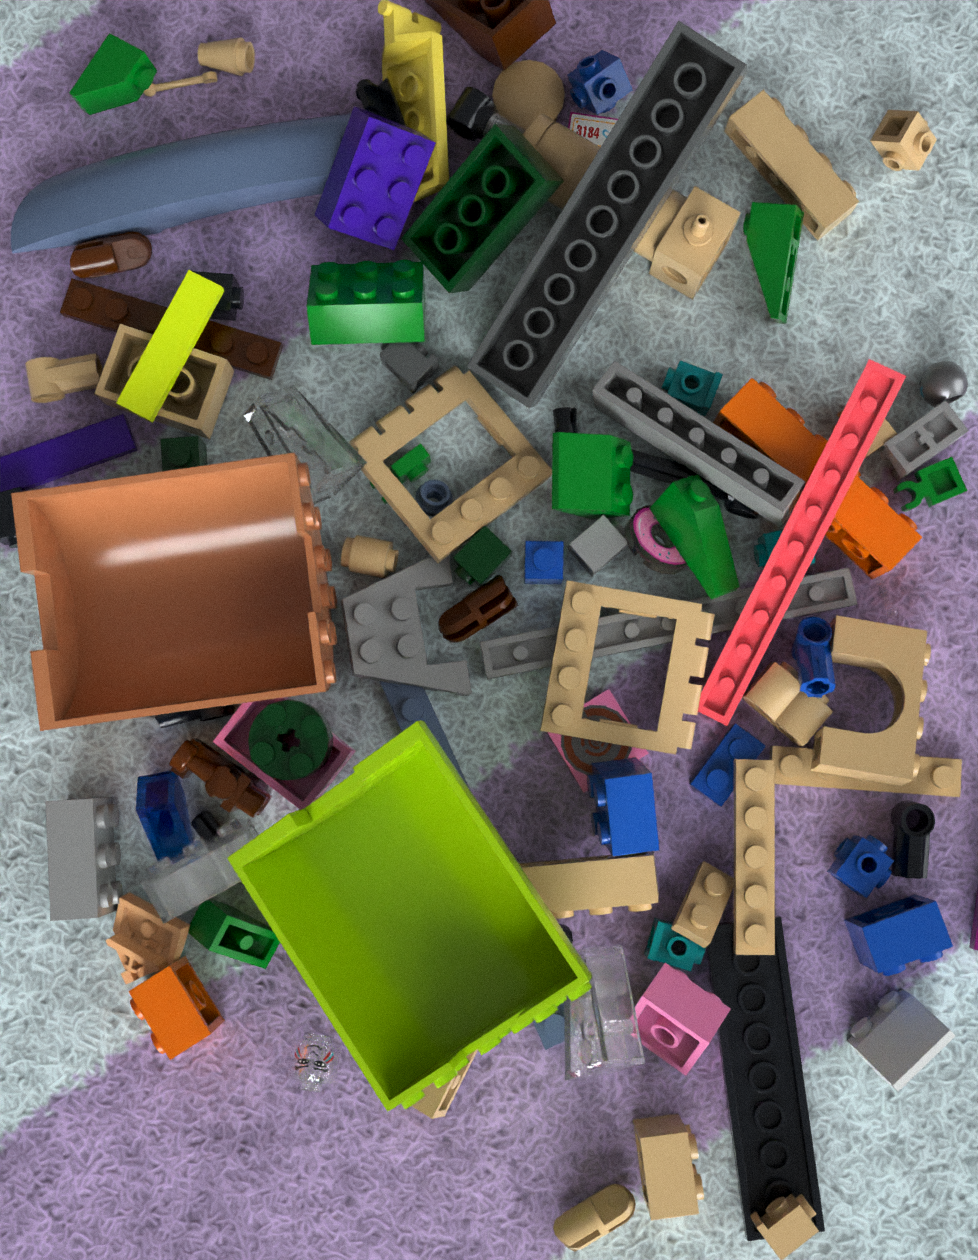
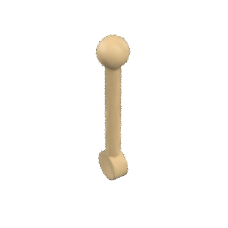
[143,71,218,97]

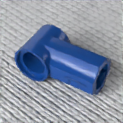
[791,616,836,698]

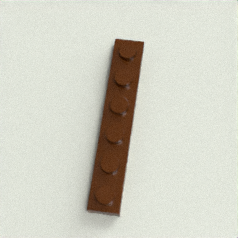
[60,278,283,380]

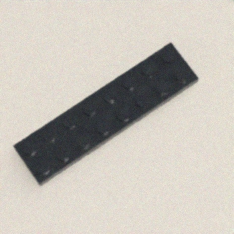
[706,916,825,1241]

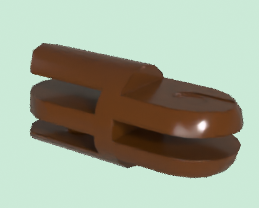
[70,232,152,278]
[438,575,519,643]

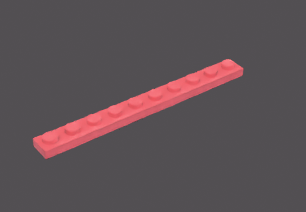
[698,359,906,726]

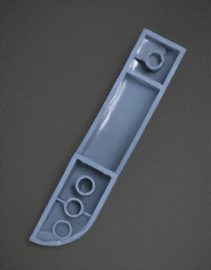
[11,113,351,254]

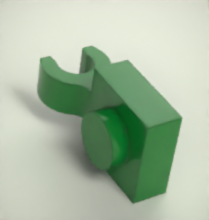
[370,443,431,504]

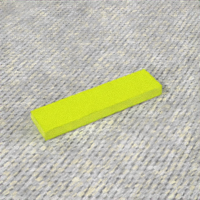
[116,270,224,423]

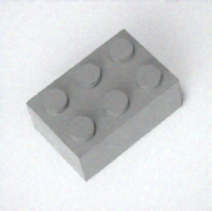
[45,796,123,921]

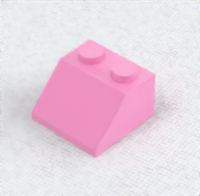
[622,963,731,1076]

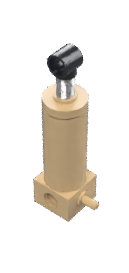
[446,87,741,300]

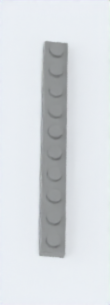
[480,568,857,680]

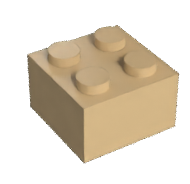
[633,1114,704,1220]

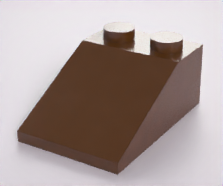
[425,0,556,71]

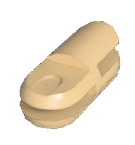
[553,1184,636,1252]

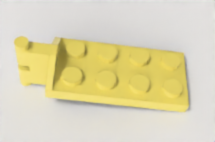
[378,0,449,203]

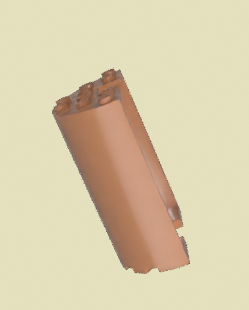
[11,453,337,731]

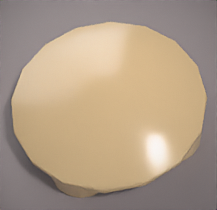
[492,60,565,130]

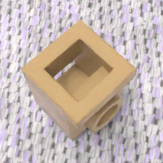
[750,1194,819,1260]

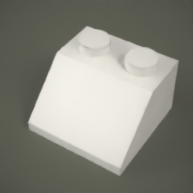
[847,988,955,1091]

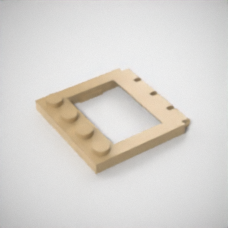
[349,365,552,563]
[540,580,715,755]

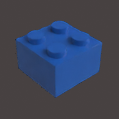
[587,757,659,856]
[844,894,953,976]

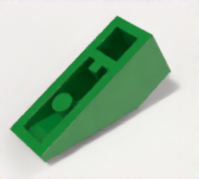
[743,202,804,324]
[649,475,740,600]

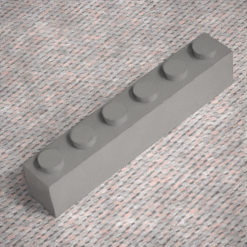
[592,360,806,528]

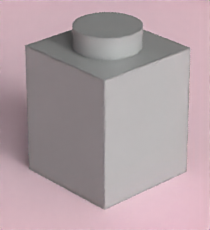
[568,514,628,577]

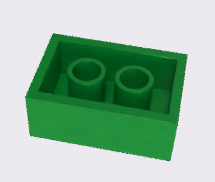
[306,259,425,345]

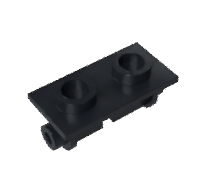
[355,78,406,126]

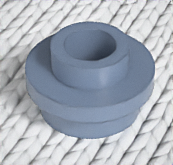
[415,480,453,516]

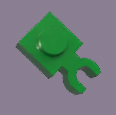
[893,457,967,512]

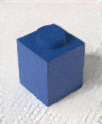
[524,541,564,584]

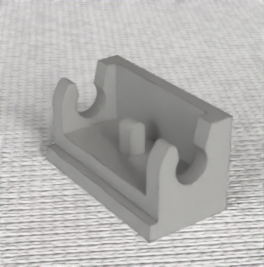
[880,401,969,482]

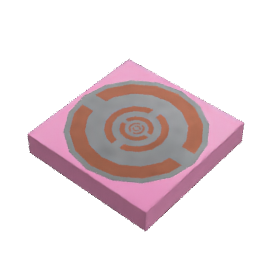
[547,689,649,793]

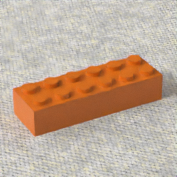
[712,378,922,579]

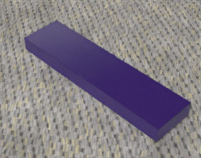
[0,414,138,492]

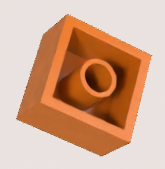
[128,956,225,1060]

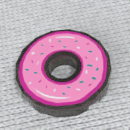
[625,505,688,574]

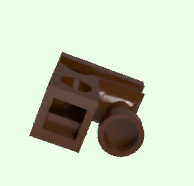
[169,738,272,818]

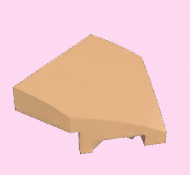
[105,892,190,984]

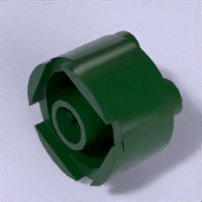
[248,700,333,780]

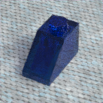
[136,770,195,861]

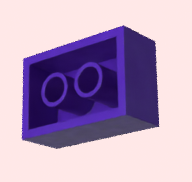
[314,106,436,250]

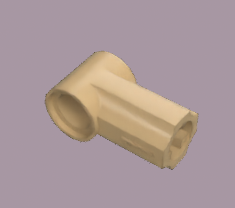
[25,353,103,403]

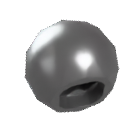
[919,361,968,408]

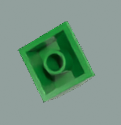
[552,432,633,519]

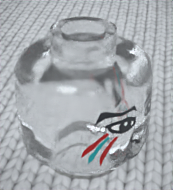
[288,1033,341,1092]

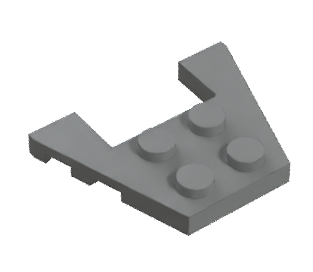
[341,556,472,696]

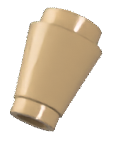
[197,37,255,76]

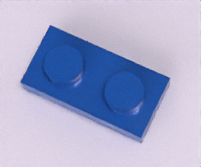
[689,723,766,807]

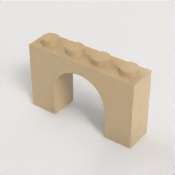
[811,615,931,786]

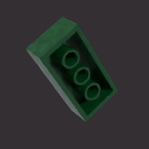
[401,124,564,293]

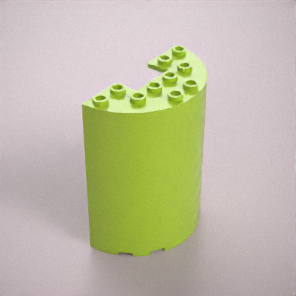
[227,720,593,1112]

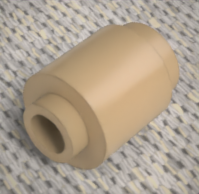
[341,535,399,578]

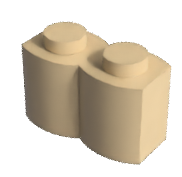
[742,662,833,746]

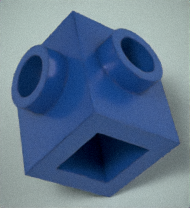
[567,50,633,115]
[827,835,894,898]

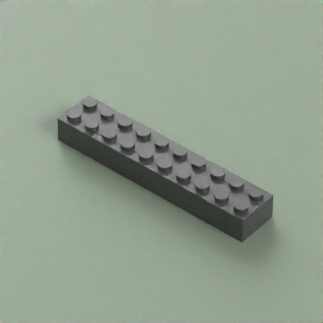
[467,21,748,408]

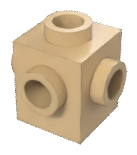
[870,110,937,171]

